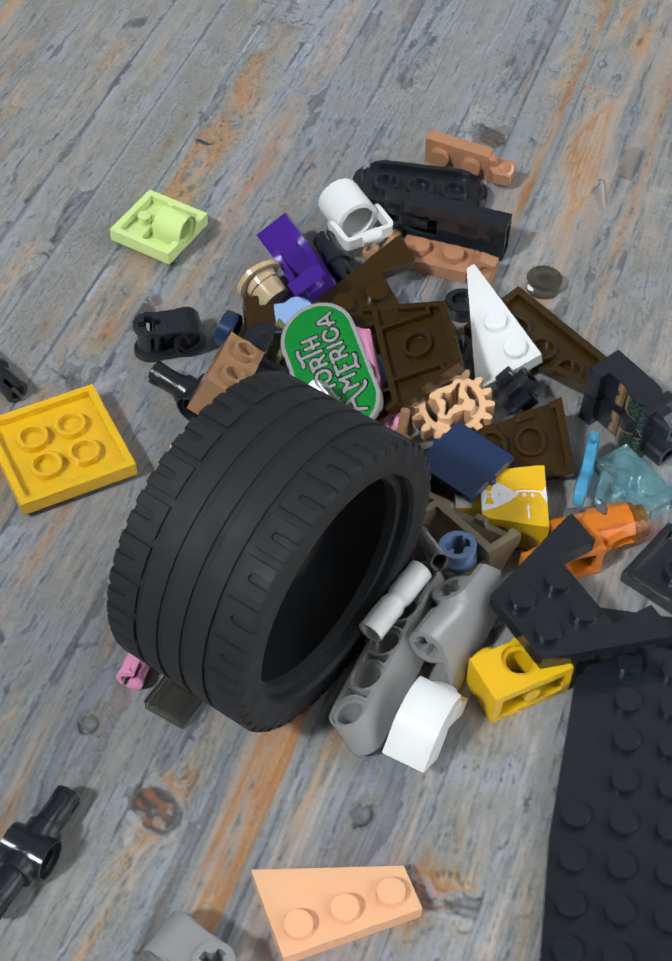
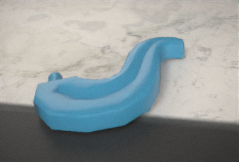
[572,431,600,507]

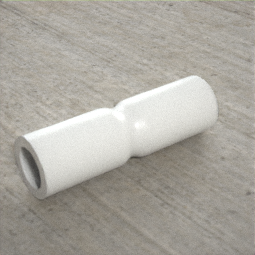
[359,560,432,642]

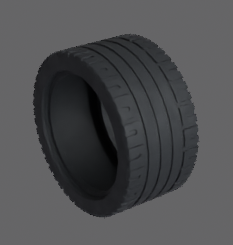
[107,371,431,733]

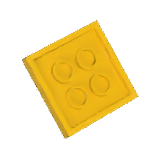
[0,384,137,515]

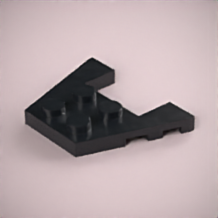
[489,514,672,669]

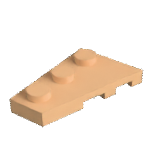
[251,865,422,961]

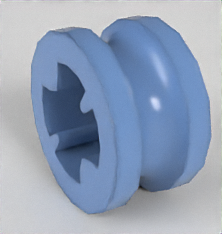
[439,531,477,573]

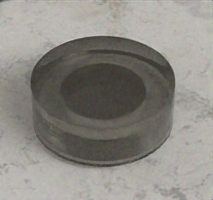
[525,265,562,299]

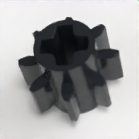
[493,366,541,413]

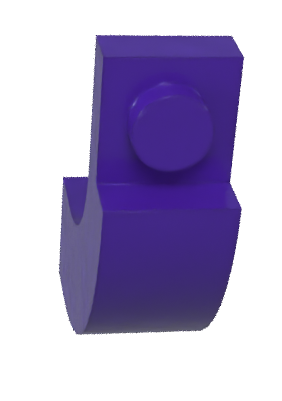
[256,213,336,303]

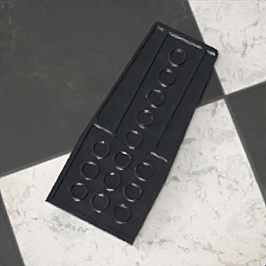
[539,608,672,961]

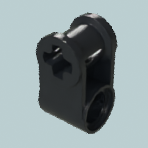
[133,307,208,362]

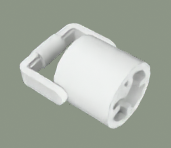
[318,178,393,251]

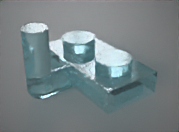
[594,444,672,522]

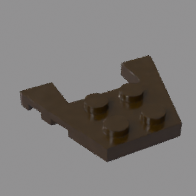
[318,235,467,355]
[343,301,465,424]

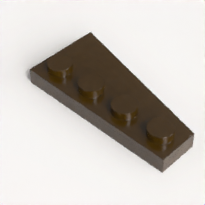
[464,286,606,395]
[424,397,576,494]

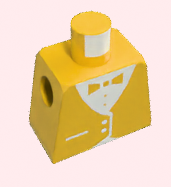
[454,465,550,550]

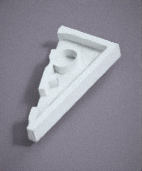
[466,264,543,390]

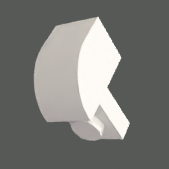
[382,676,468,773]

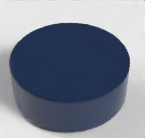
[214,310,243,346]

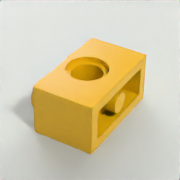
[466,637,574,724]

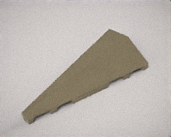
[412,492,521,580]

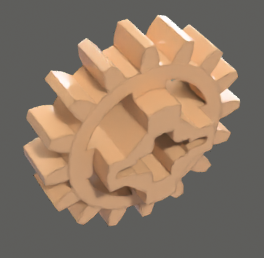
[410,369,495,440]

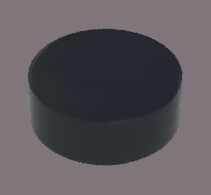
[445,288,470,323]

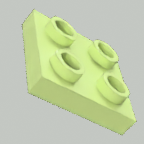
[110,190,208,265]

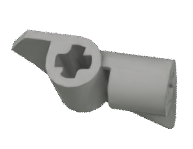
[409,564,501,692]

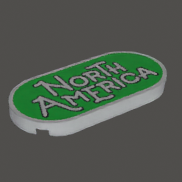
[281,303,383,420]

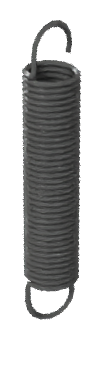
[416,529,449,573]

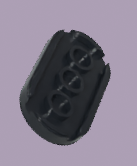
[353,160,488,209]

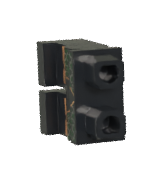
[578,350,672,466]

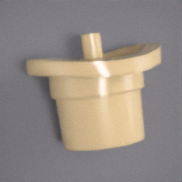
[237,259,288,305]

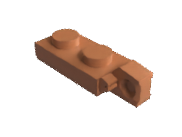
[424,130,516,186]
[404,234,498,283]

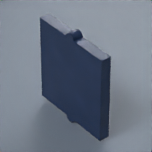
[425,421,514,503]

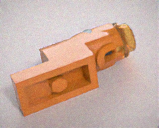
[518,501,650,578]

